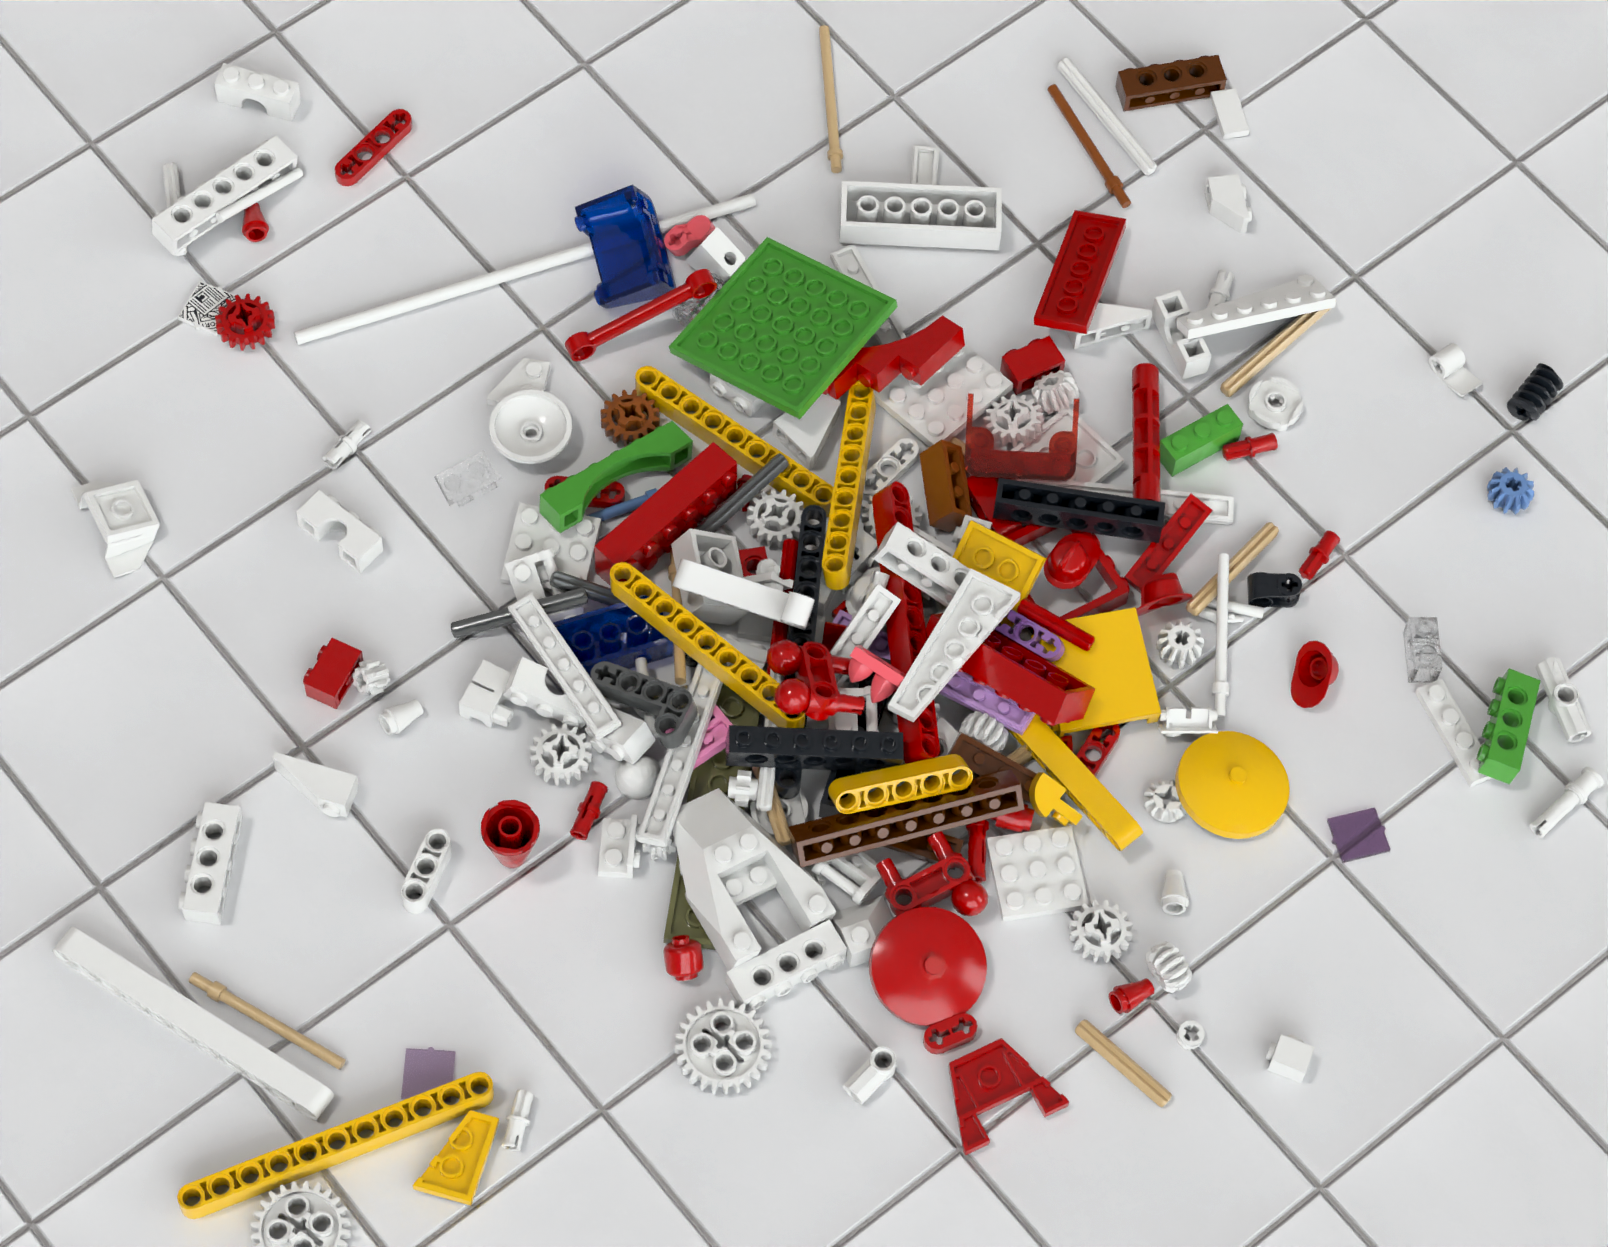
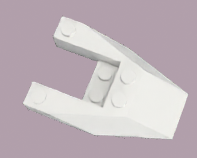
[672,788,836,971]

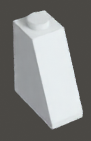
[773,394,841,471]

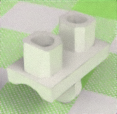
[741,559,794,592]

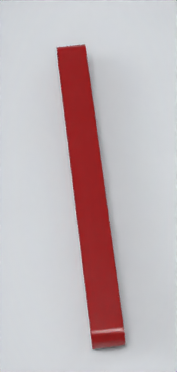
[872,481,940,764]

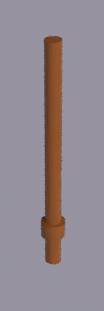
[1047,84,1131,208]

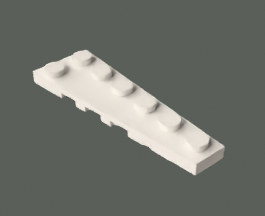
[1177,274,1336,339]
[888,569,1021,722]

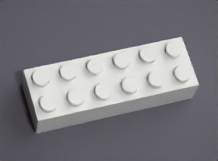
[839,181,1002,250]

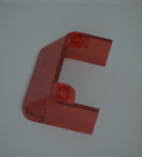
[964,393,1079,482]

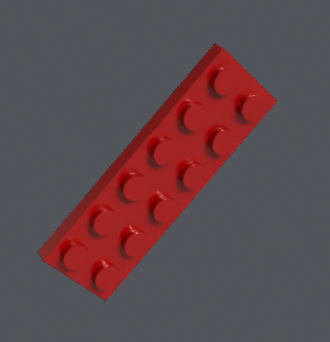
[1034,210,1126,334]

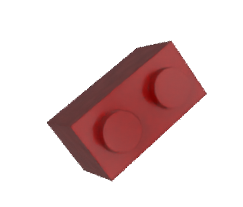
[1000,336,1066,395]
[303,638,363,709]

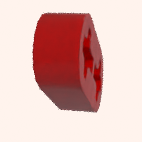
[923,1013,978,1054]

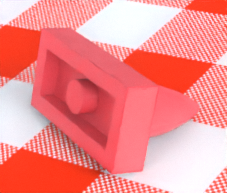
[848,644,906,703]

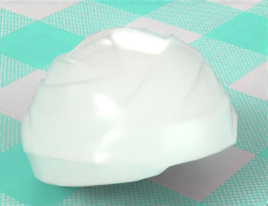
[615,755,661,799]

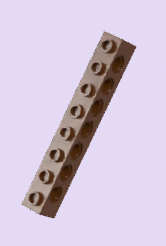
[788,769,1024,868]

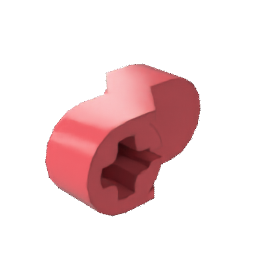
[664,215,715,256]

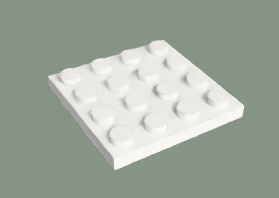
[874,320,1013,447]

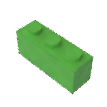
[1160,404,1243,477]

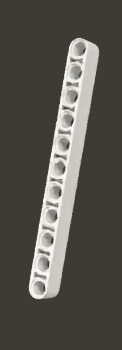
[52,927,335,1120]

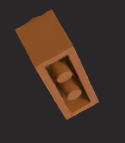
[919,439,972,533]

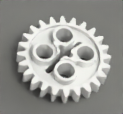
[675,999,772,1095]
[250,1180,351,1247]

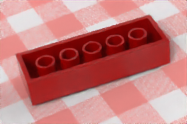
[594,442,737,585]
[926,613,1096,726]

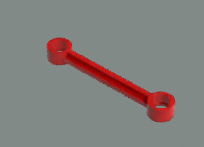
[565,269,717,361]

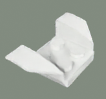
[70,480,160,578]

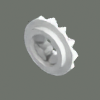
[1144,778,1186,822]

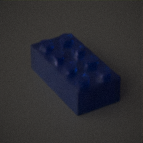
[553,596,673,679]

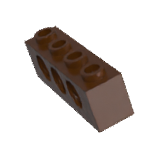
[1115,55,1227,112]

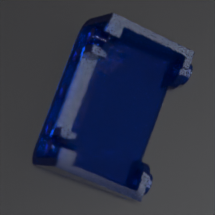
[575,184,676,309]

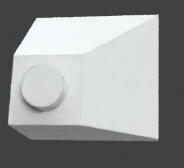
[831,895,893,968]

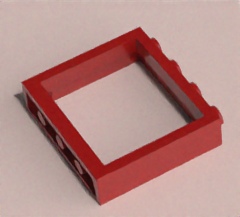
[1005,524,1130,635]

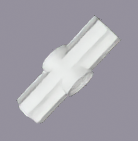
[1536,657,1592,743]

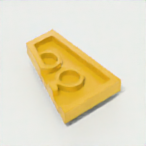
[413,1110,499,1206]

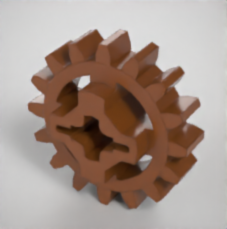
[601,389,660,447]

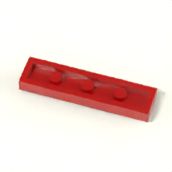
[1124,493,1213,593]

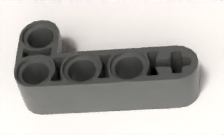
[591,661,698,749]

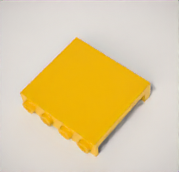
[1030,607,1161,738]

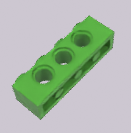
[1476,668,1541,785]

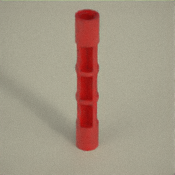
[1132,363,1161,502]

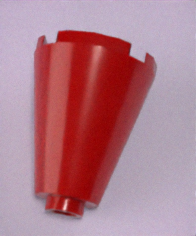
[481,800,540,868]

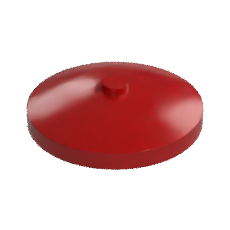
[869,907,987,1026]

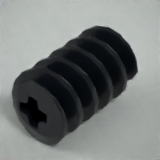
[1507,363,1563,421]

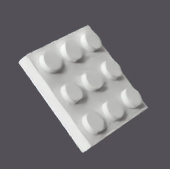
[1007,408,1124,483]
[500,502,602,593]
[986,825,1089,922]

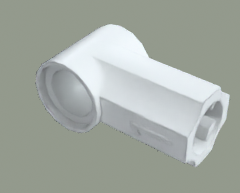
[843,1046,897,1105]

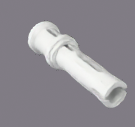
[1529,767,1604,838]

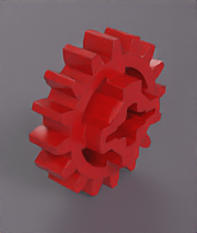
[215,294,275,351]

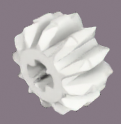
[1031,370,1080,414]
[1156,619,1205,669]
[959,711,1009,753]
[1145,941,1192,993]

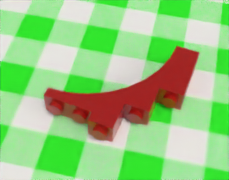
[822,315,965,400]

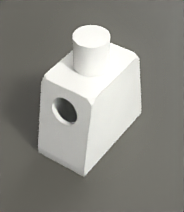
[686,227,746,287]

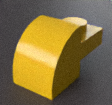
[1029,772,1083,826]

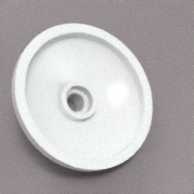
[489,389,572,464]

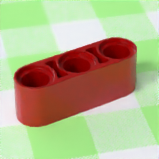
[967,469,1023,537]

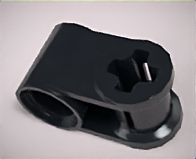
[1247,572,1302,608]

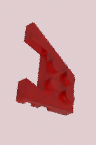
[948,1038,1069,1156]

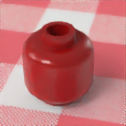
[663,935,704,981]

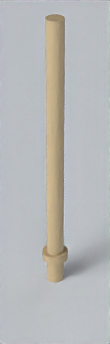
[819,25,843,173]

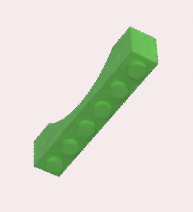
[539,421,693,533]

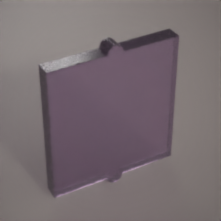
[1327,807,1391,863]
[401,1047,456,1102]

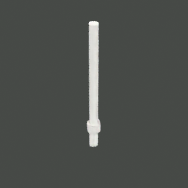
[1212,553,1229,718]

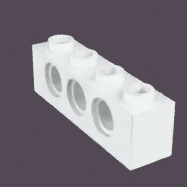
[873,522,970,607]
[179,802,242,925]
[726,919,847,1011]

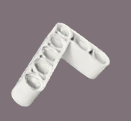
[672,559,814,630]

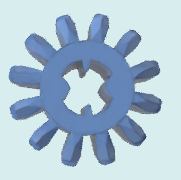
[1487,467,1534,515]

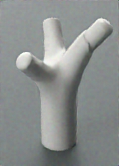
[1198,607,1244,624]

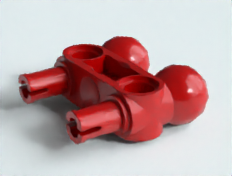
[766,639,865,721]
[876,831,988,917]

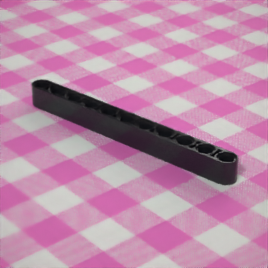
[775,505,827,799]

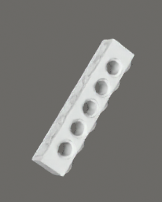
[152,136,297,255]

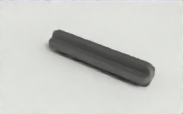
[550,571,628,610]

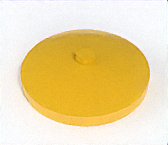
[1175,731,1290,839]

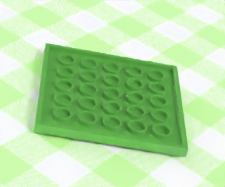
[669,237,898,419]

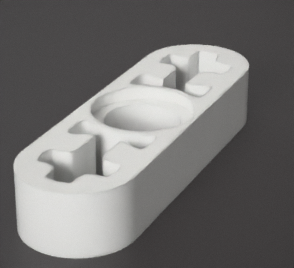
[862,438,919,501]

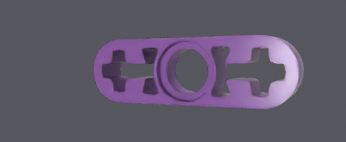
[995,609,1065,662]

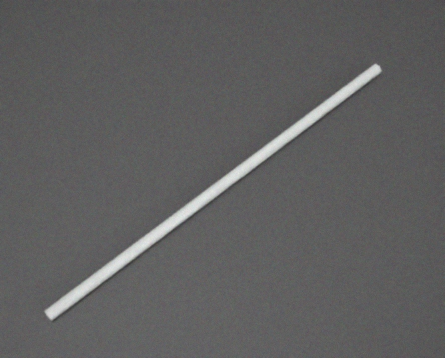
[294,193,756,345]

